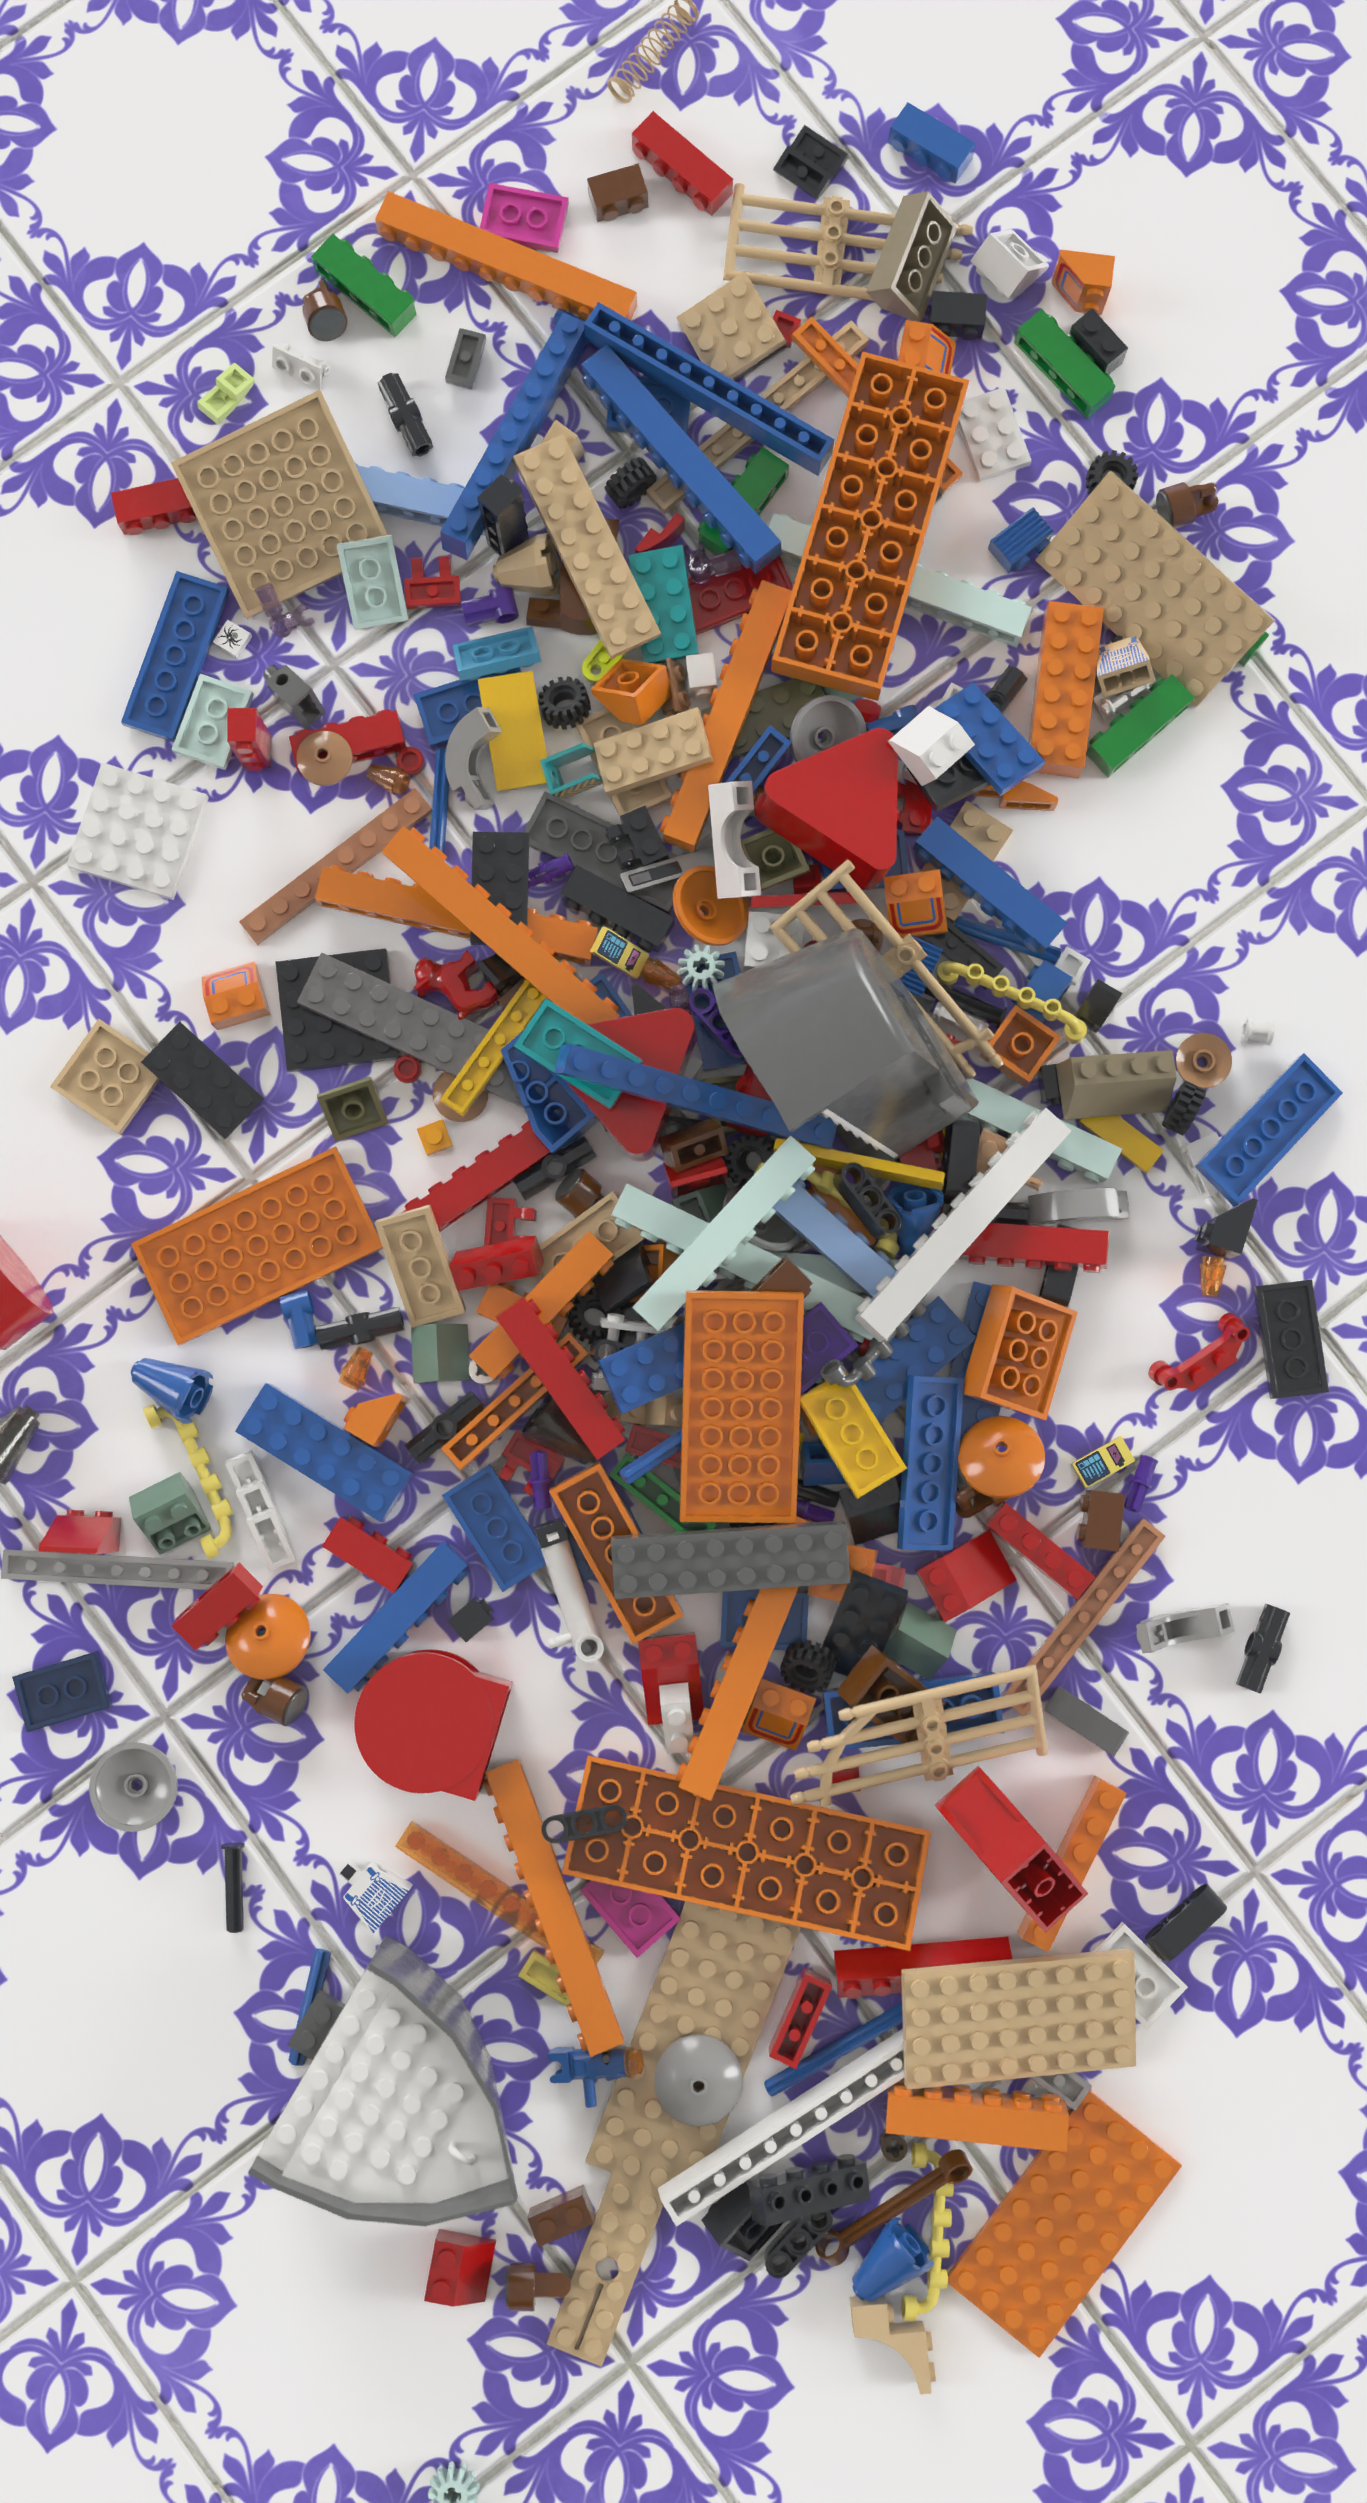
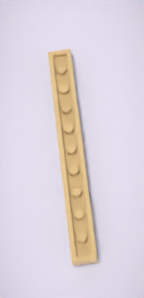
[646,320,869,515]

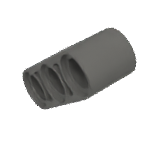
[1044,1686,1130,1757]

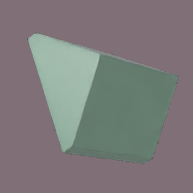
[411,1323,470,1384]
[883,1601,957,1678]

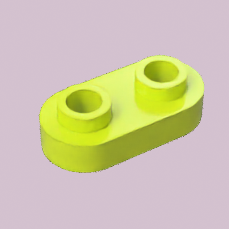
[582,640,626,685]

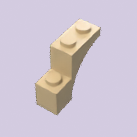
[604,1393,683,1429]
[849,2295,936,2395]

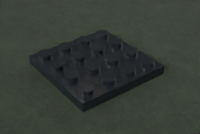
[275,948,399,1072]

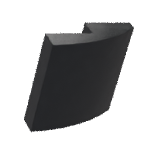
[773,124,849,200]
[595,1242,654,1313]

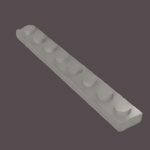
[1,1549,234,1590]

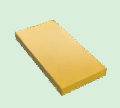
[478,670,547,792]
[800,1370,907,1499]

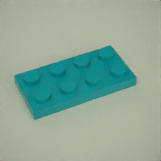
[628,545,699,664]
[514,998,643,1110]

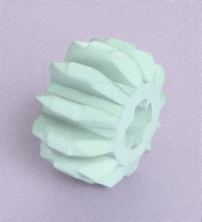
[677,944,725,991]
[428,2461,479,2503]

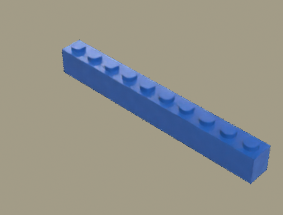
[584,302,835,476]
[440,313,588,560]
[581,344,782,574]
[554,1044,837,1149]

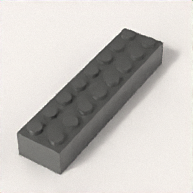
[611,1520,850,1599]

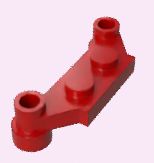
[1148,1313,1250,1392]

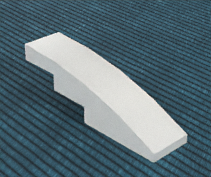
[225,1450,296,1572]

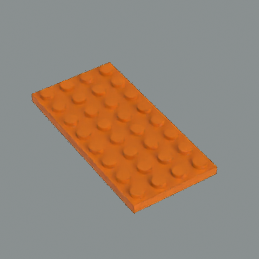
[131,1146,383,1346]
[679,1290,804,1523]
[948,2090,1182,2358]

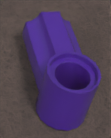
[461,587,519,627]

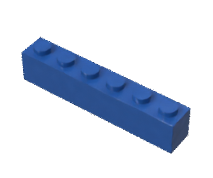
[913,816,1067,954]
[323,1541,470,1694]

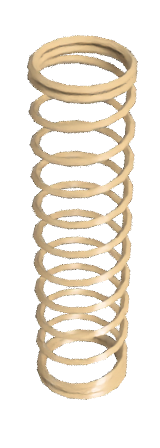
[607,0,699,103]

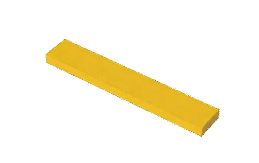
[440,980,548,1118]
[774,1138,945,1191]

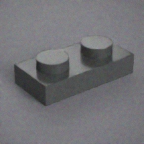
[445,328,487,389]

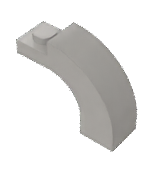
[445,707,502,810]
[1028,1188,1129,1225]
[1136,1603,1235,1654]

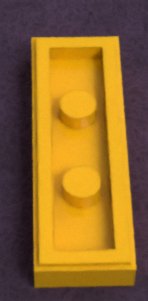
[1078,1116,1164,1174]

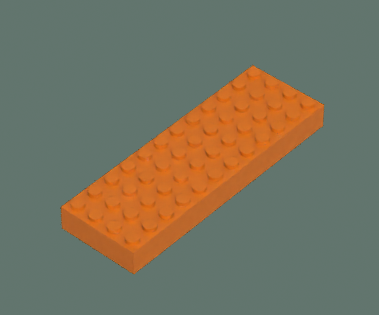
[771,351,969,701]
[562,1755,931,1951]

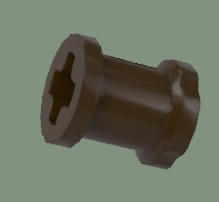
[879,2128,908,2162]

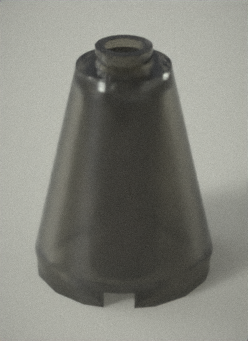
[521,1394,597,1465]
[0,1405,40,1486]

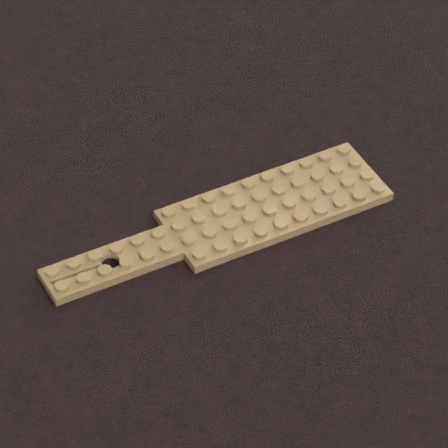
[547,1901,801,2367]

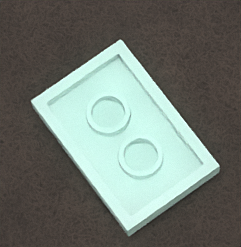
[337,535,408,630]
[172,674,254,770]

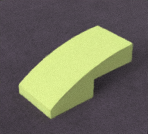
[197,362,255,425]

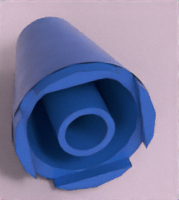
[886,1183,944,1257]
[131,1358,213,1424]
[852,2217,934,2302]

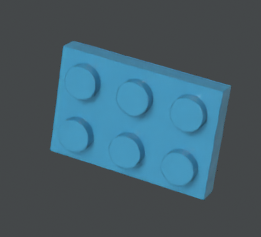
[452,626,541,681]

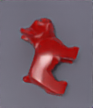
[413,950,499,1020]

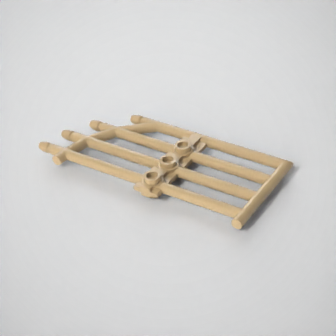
[723,183,973,301]
[769,860,1004,1079]
[790,1665,1048,1807]

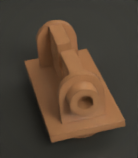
[659,658,691,718]

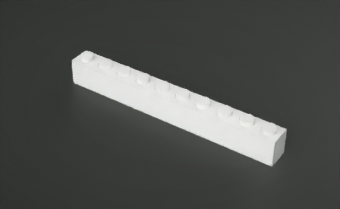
[854,1108,1071,1342]
[658,2029,904,2227]

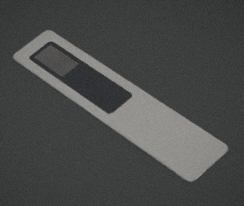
[620,846,715,892]

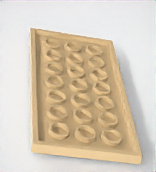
[1035,471,1275,707]
[901,1948,1136,2090]

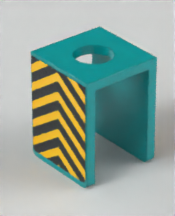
[540,743,603,799]

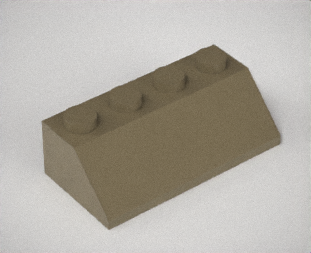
[866,191,958,322]
[1056,1050,1177,1120]

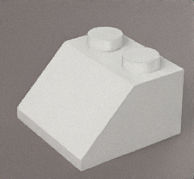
[971,229,1049,298]
[888,706,975,786]

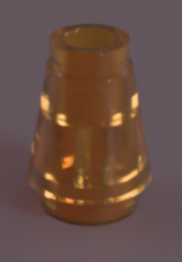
[366,764,410,795]
[639,957,682,992]
[1198,1256,1227,1297]
[338,1347,373,1391]

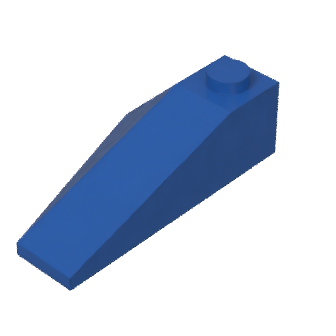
[501,1032,598,1154]

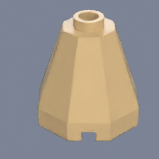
[493,533,560,596]

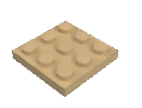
[676,271,786,379]
[50,1018,160,1135]

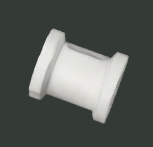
[1241,1016,1276,1046]

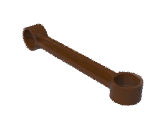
[815,2149,973,2266]

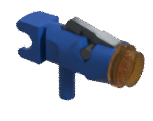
[547,2045,643,2108]

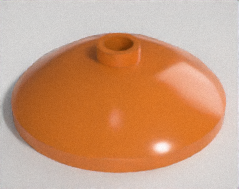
[673,865,749,946]
[958,1416,1045,1498]
[225,1594,311,1680]

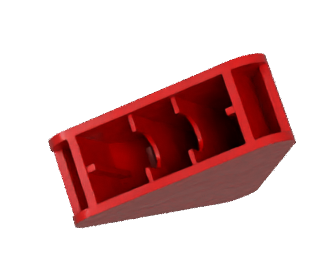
[754,728,898,890]
[565,1008,697,1162]

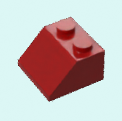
[424,2229,496,2307]

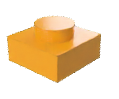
[417,1119,453,1156]

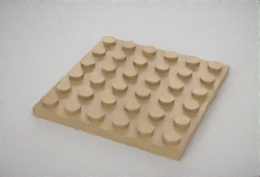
[171,390,395,620]

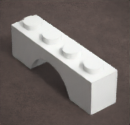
[708,781,761,899]

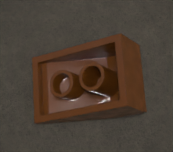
[836,1645,946,1743]

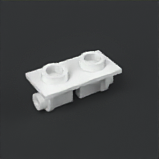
[272,343,329,390]
[1093,683,1152,722]
[931,1002,989,1050]

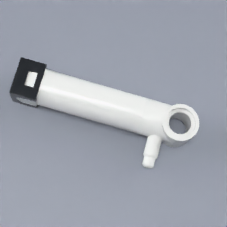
[533,1517,604,1663]

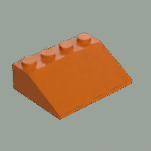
[963,1284,1078,1421]

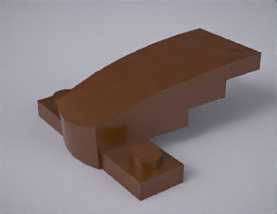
[526,518,619,635]

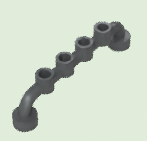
[820,1293,928,1387]

